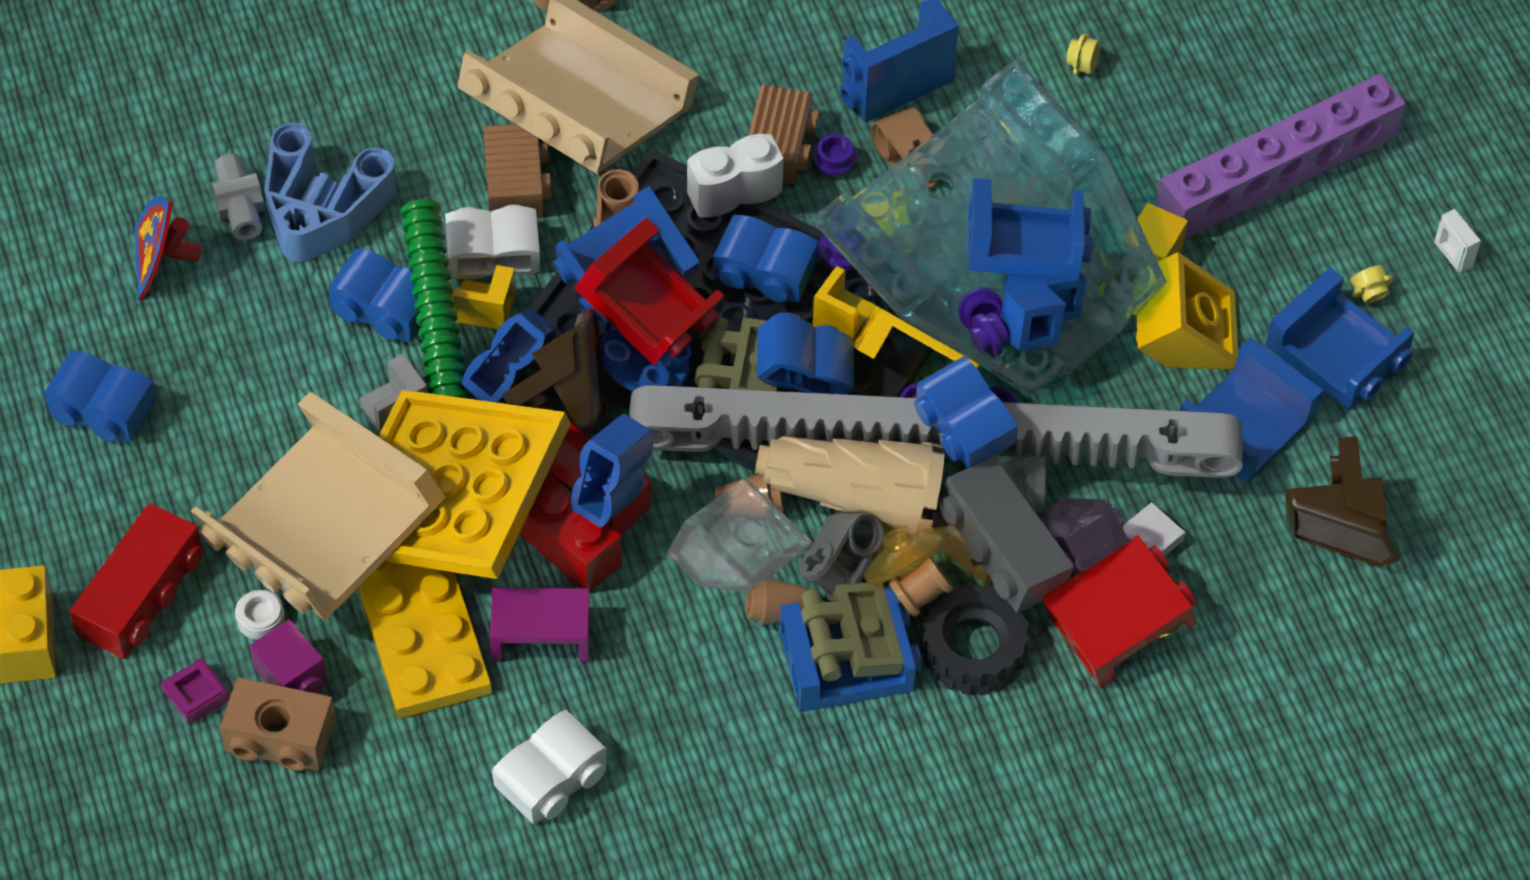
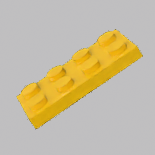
[358,561,492,719]

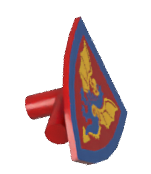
[134,196,201,300]

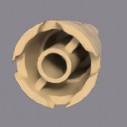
[755,436,945,539]

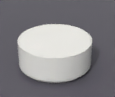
[235,590,285,640]

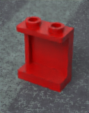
[574,218,724,366]
[1042,535,1197,688]

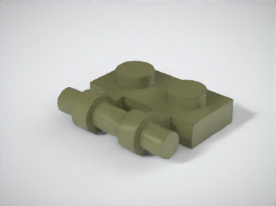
[694,317,778,391]
[801,582,904,682]

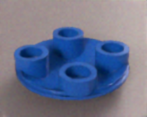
[599,326,692,392]

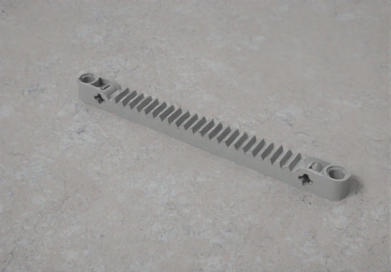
[629,385,1243,478]

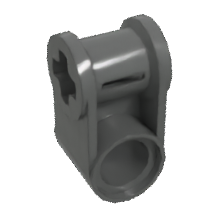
[799,513,884,602]

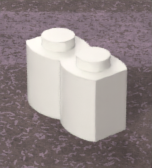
[687,134,783,217]
[445,204,540,279]
[492,710,607,825]

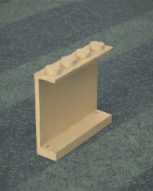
[457,0,699,174]
[191,391,446,621]

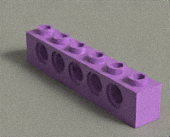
[1155,74,1406,239]

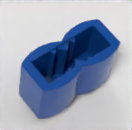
[713,215,819,302]
[329,248,420,342]
[462,308,556,402]
[757,313,854,395]
[44,351,158,442]
[914,356,1018,468]
[571,413,653,528]

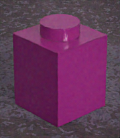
[249,619,328,694]

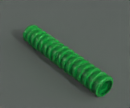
[400,199,470,399]

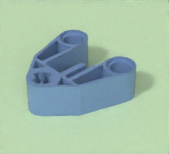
[264,123,397,262]

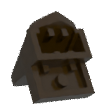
[502,307,607,434]
[1285,436,1401,566]

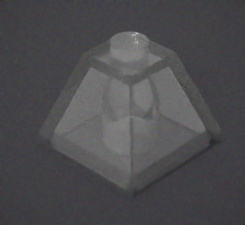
[667,478,813,593]

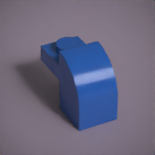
[1000,272,1087,351]

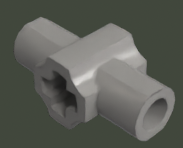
[211,154,265,240]

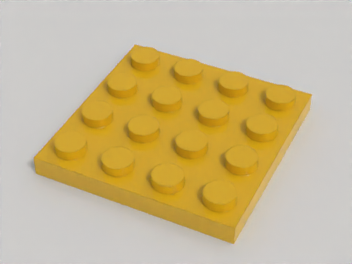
[378,390,571,579]

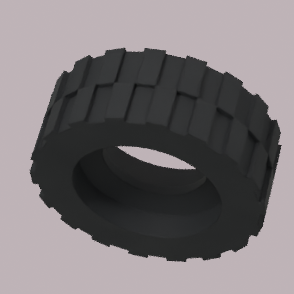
[921,584,1030,696]

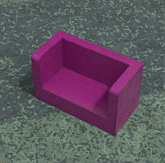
[490,588,590,661]

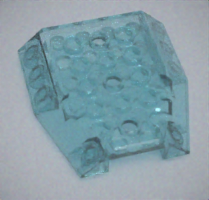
[811,59,1167,394]

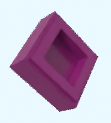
[161,658,230,725]

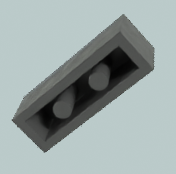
[938,457,1075,613]

